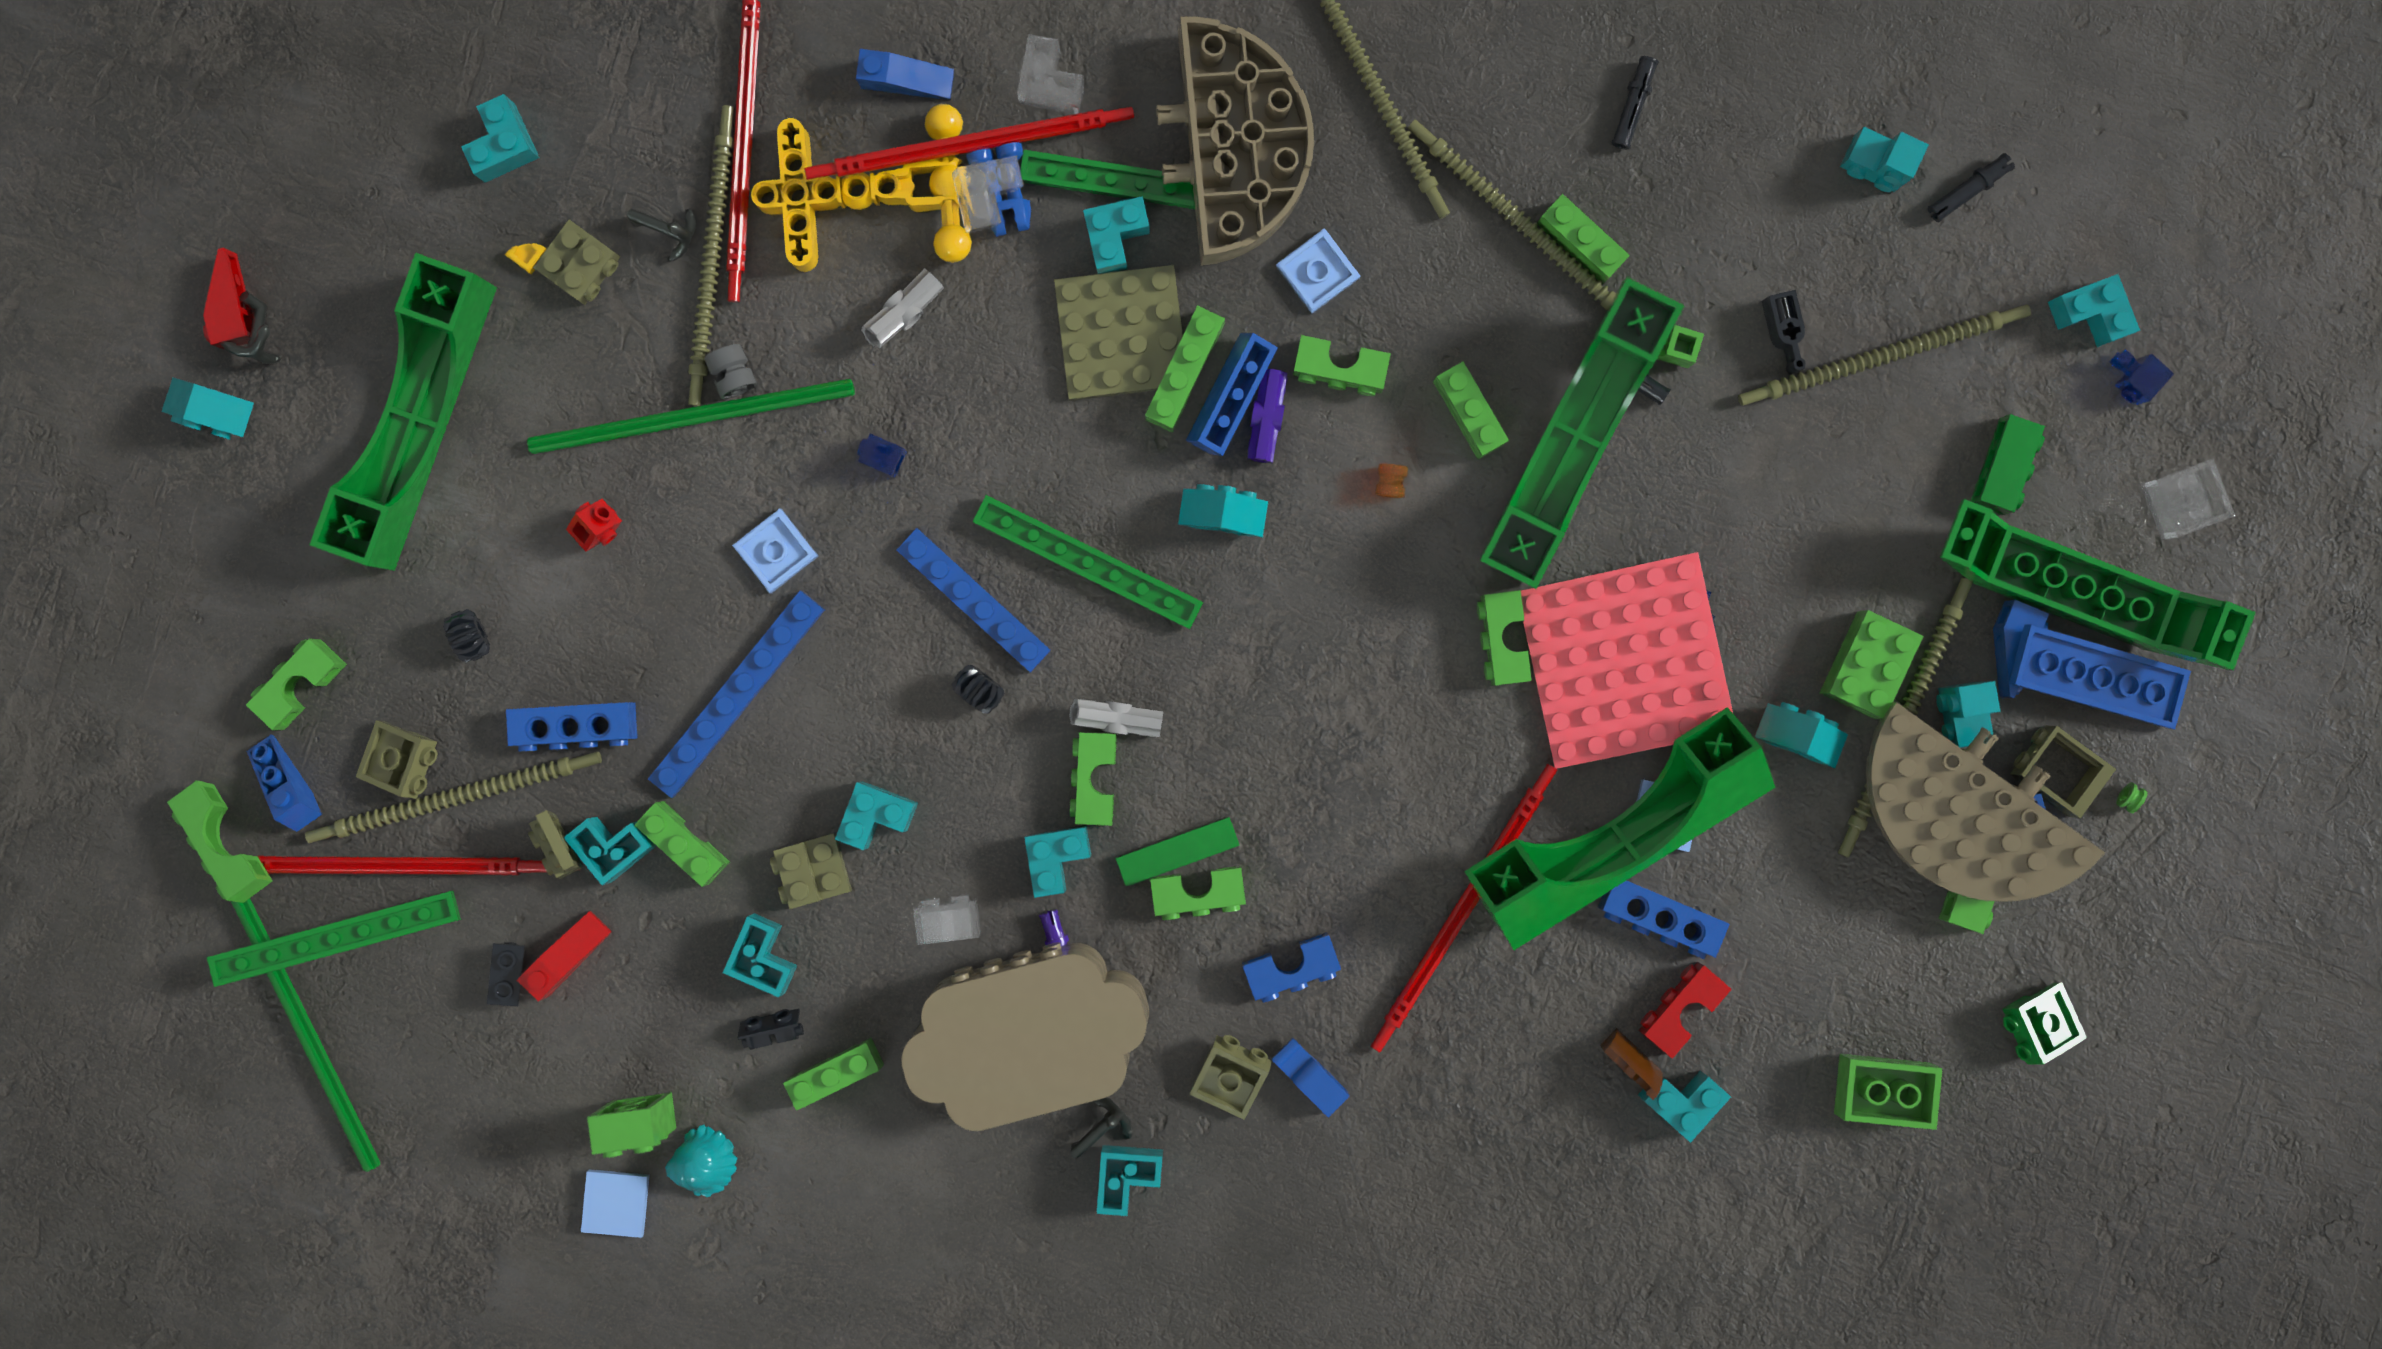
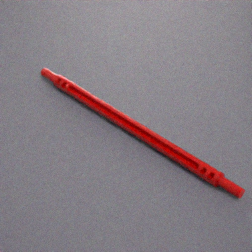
[726,0,761,303]
[804,106,1134,180]
[1371,764,1558,1053]
[257,856,547,875]

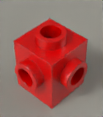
[566,499,622,552]

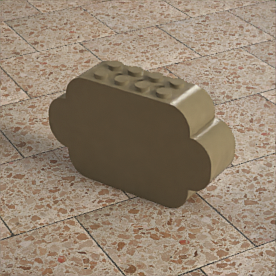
[902,942,1149,1131]

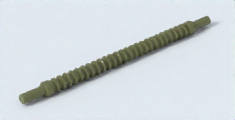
[688,105,734,407]
[1408,119,1616,310]
[1738,304,2031,406]
[305,752,602,843]

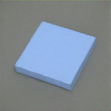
[1276,228,1361,314]
[732,508,819,593]
[581,1169,650,1238]

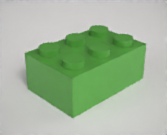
[1820,610,1924,719]
[1834,1054,1942,1130]
[587,1092,676,1158]

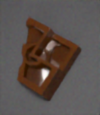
[1600,1028,1663,1100]

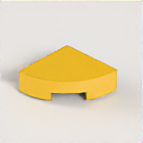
[505,243,547,275]

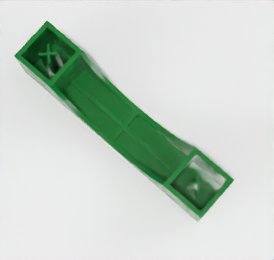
[310,253,497,571]
[1480,277,1685,589]
[1464,707,1776,950]

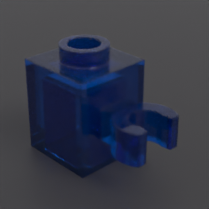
[2109,349,2174,405]
[857,433,907,479]

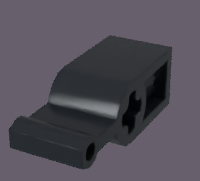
[1761,290,1806,375]

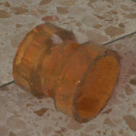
[1375,463,1408,498]

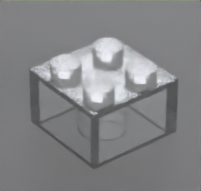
[2141,459,2235,540]

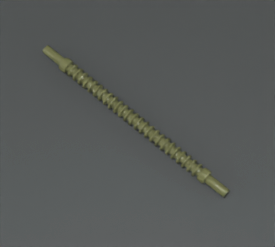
[1320,0,1450,219]
[1838,578,1973,858]

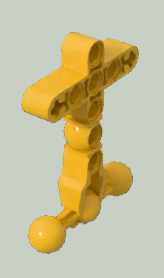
[751,104,972,272]

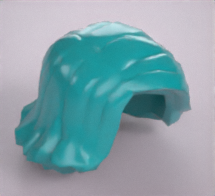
[665,1125,737,1197]

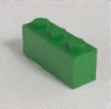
[1971,414,2045,515]

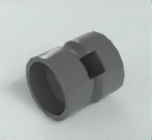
[704,344,758,399]

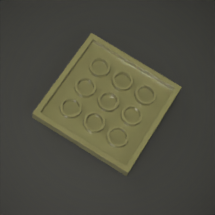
[1054,265,1183,401]

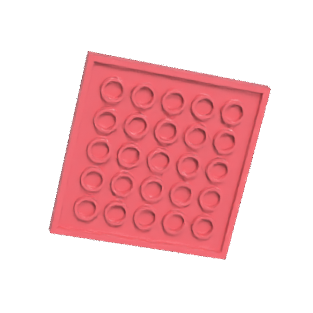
[1521,552,1733,769]

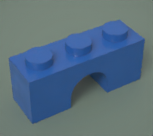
[1242,932,1341,1003]

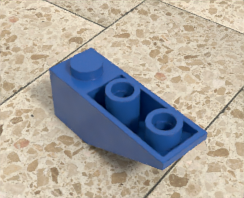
[1993,600,2049,698]
[247,734,322,832]

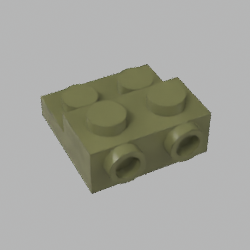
[533,220,620,305]
[356,720,438,799]
[528,810,583,879]
[770,833,852,909]
[1189,1035,1272,1120]

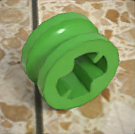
[2116,782,2147,813]

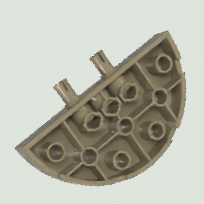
[1156,17,1314,266]
[1866,702,2105,902]

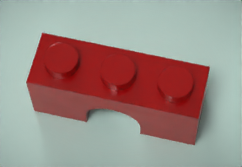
[1638,962,1732,1059]

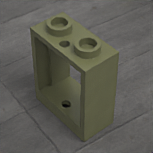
[2010,725,2116,818]

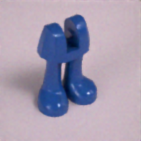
[966,142,1031,237]

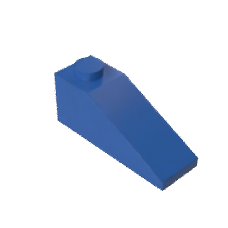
[856,49,954,100]

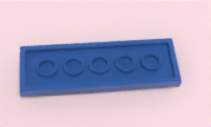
[2009,624,2191,729]

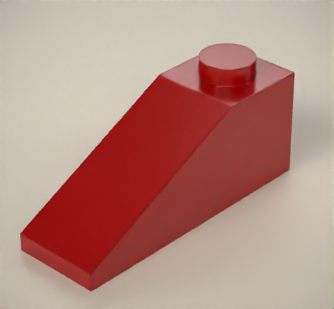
[203,248,252,350]
[517,911,612,1002]

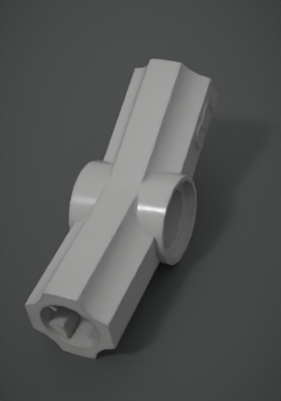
[861,268,944,348]
[1069,699,1163,737]

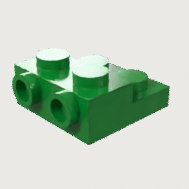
[2002,982,2087,1065]

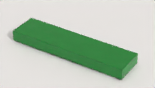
[1116,817,1240,887]

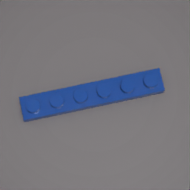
[897,528,1051,673]

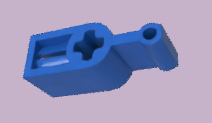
[1272,1038,1350,1118]

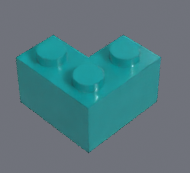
[461,94,540,183]
[1840,127,1929,192]
[1083,196,1150,274]
[2048,274,2140,347]
[162,377,254,440]
[1178,484,1268,537]
[1936,681,2001,748]
[1755,702,1848,768]
[835,781,918,850]
[564,817,656,885]
[1024,826,1091,898]
[723,913,798,998]
[1638,1071,1731,1143]
[1097,1145,1163,1216]

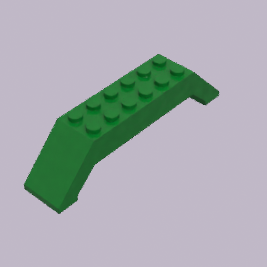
[1939,499,2256,671]

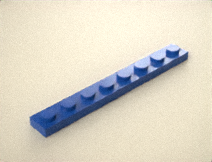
[648,590,825,798]

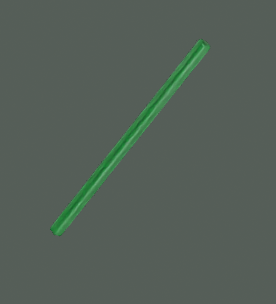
[527,379,855,454]
[231,898,380,1172]

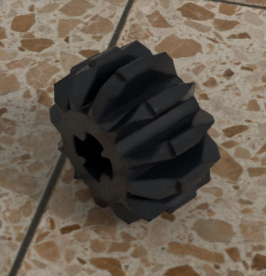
[443,609,490,663]
[951,665,1005,714]

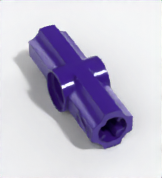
[1247,369,1288,464]

